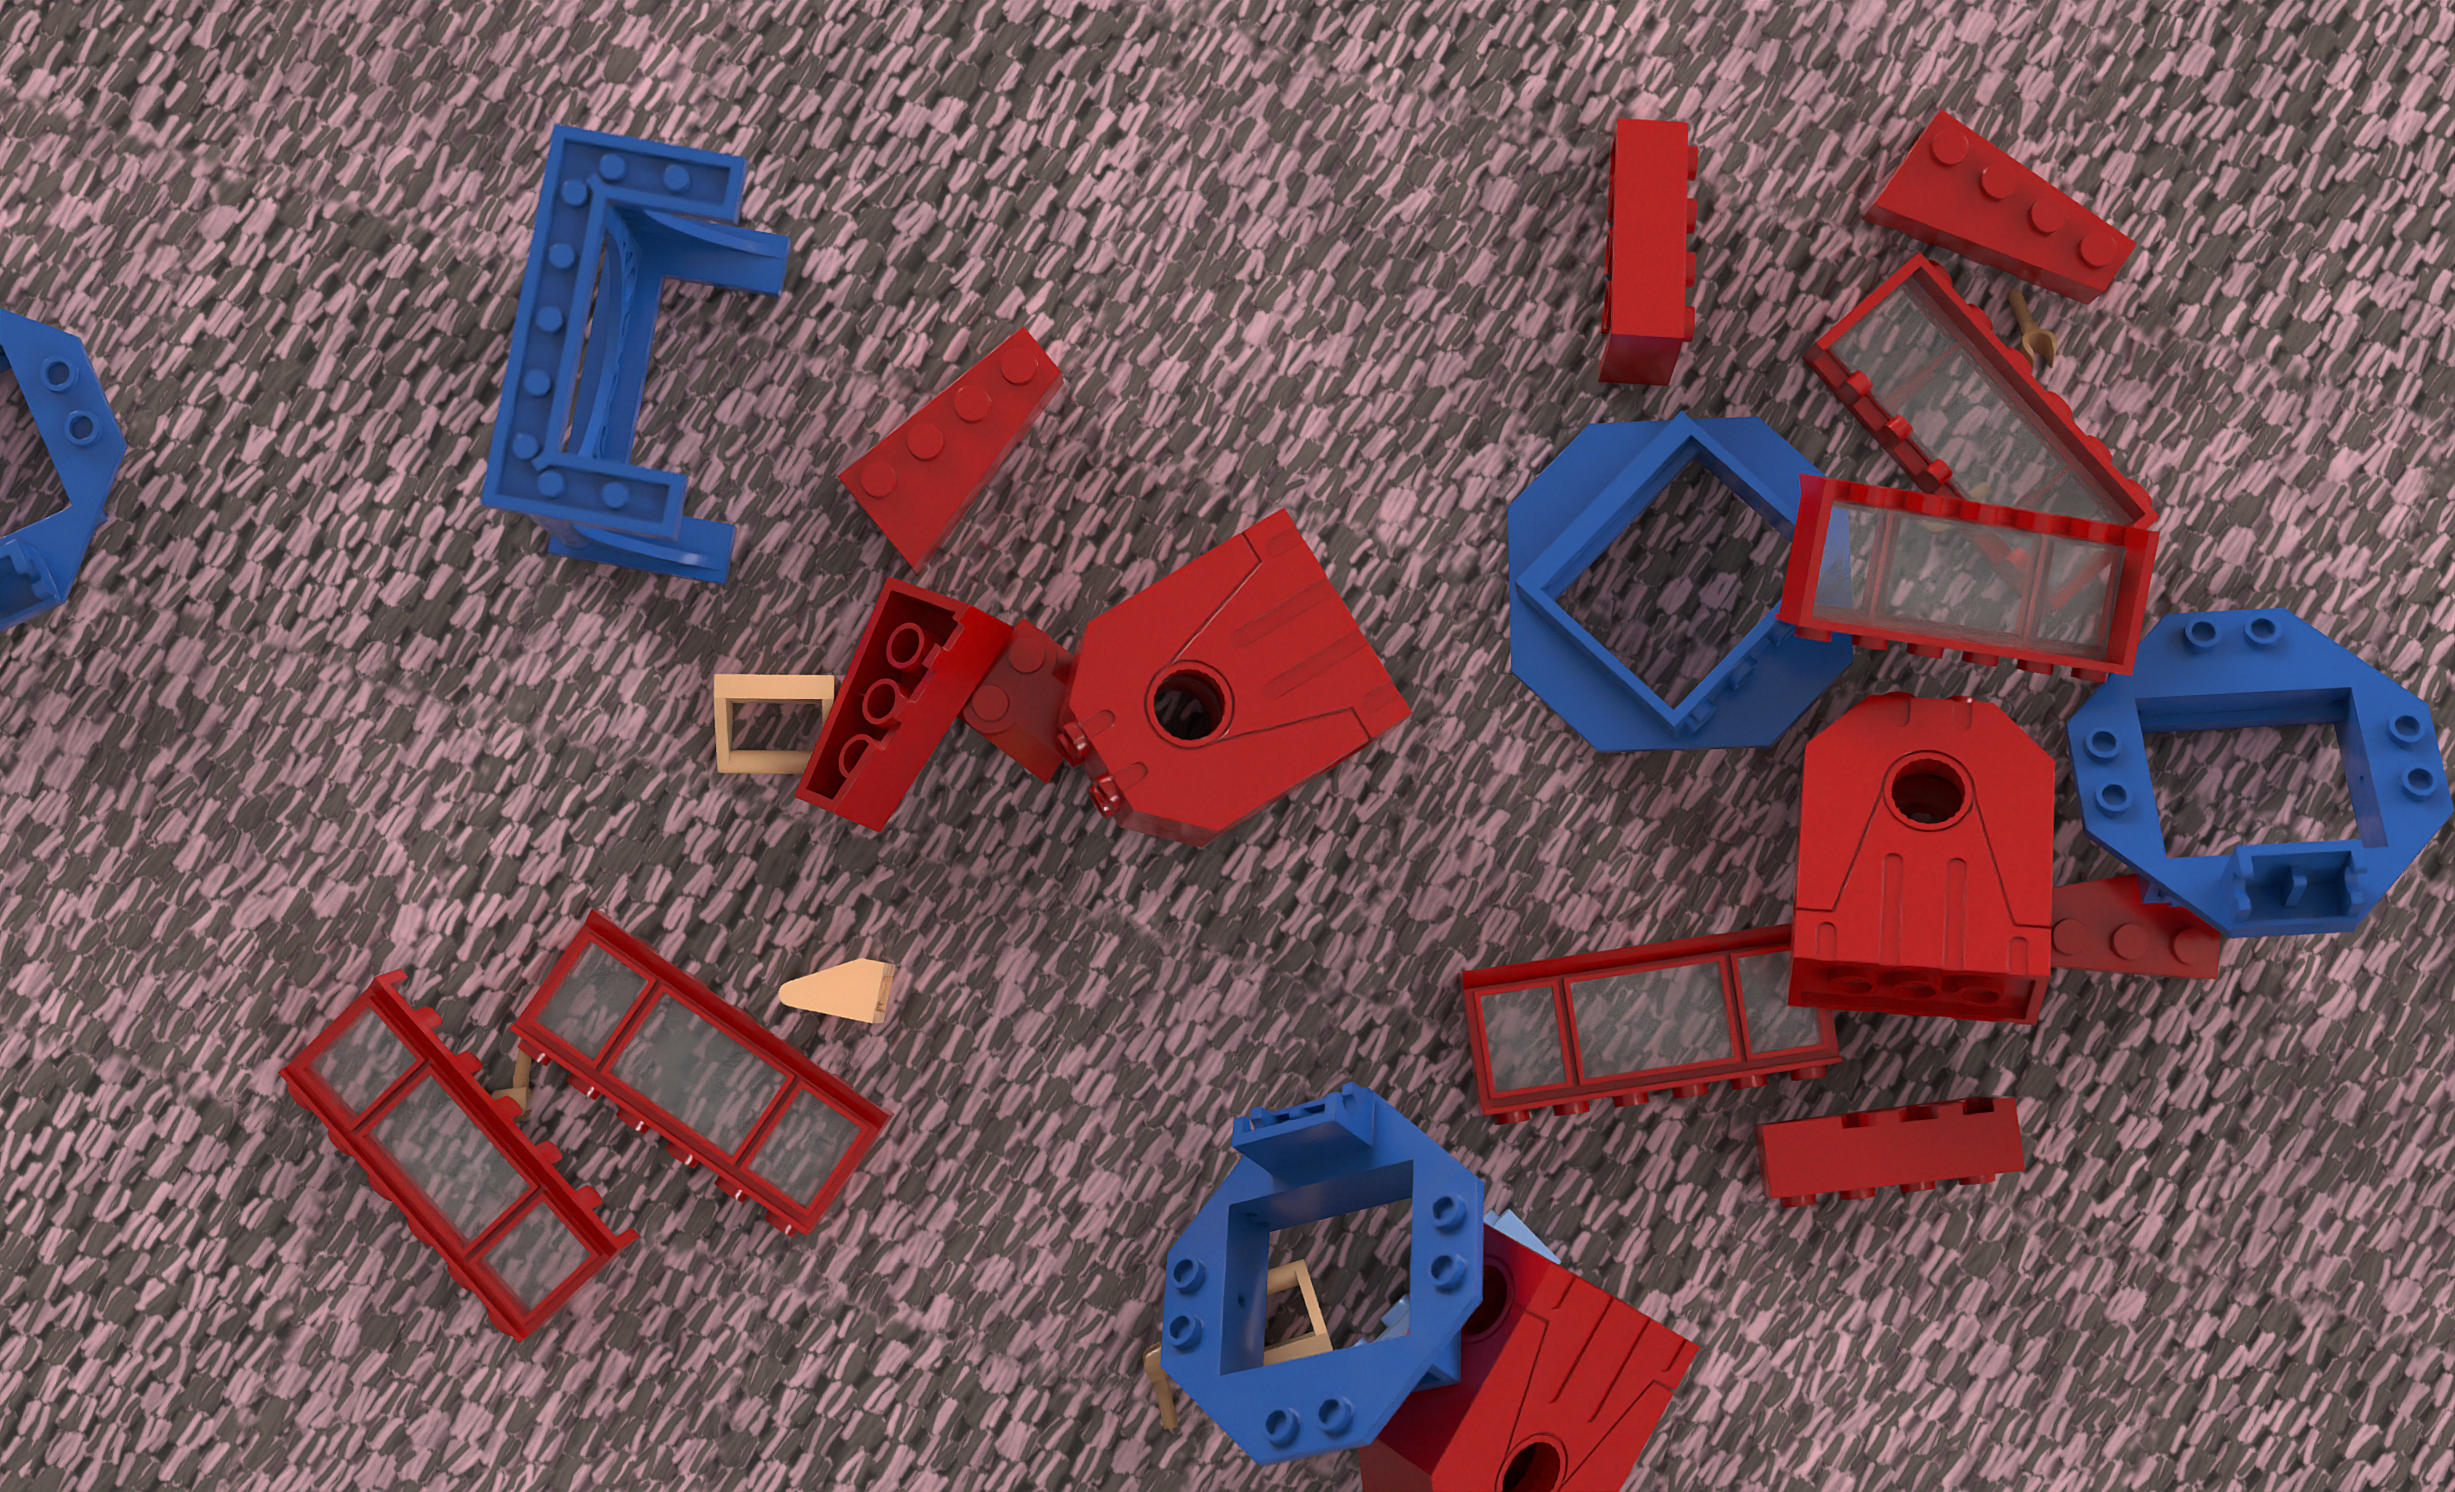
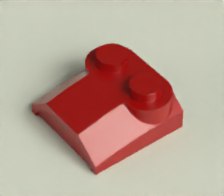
[956,618,1074,784]

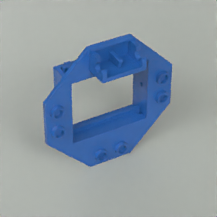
[0,308,128,632]
[1507,410,1853,753]
[2064,608,2454,939]
[1160,1082,1484,1467]

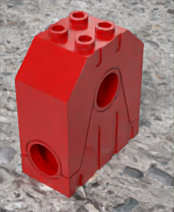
[1056,507,1412,848]
[1787,691,2055,1025]
[1358,1222,1700,1492]

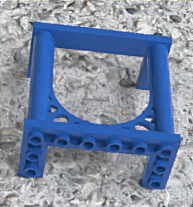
[480,124,792,586]

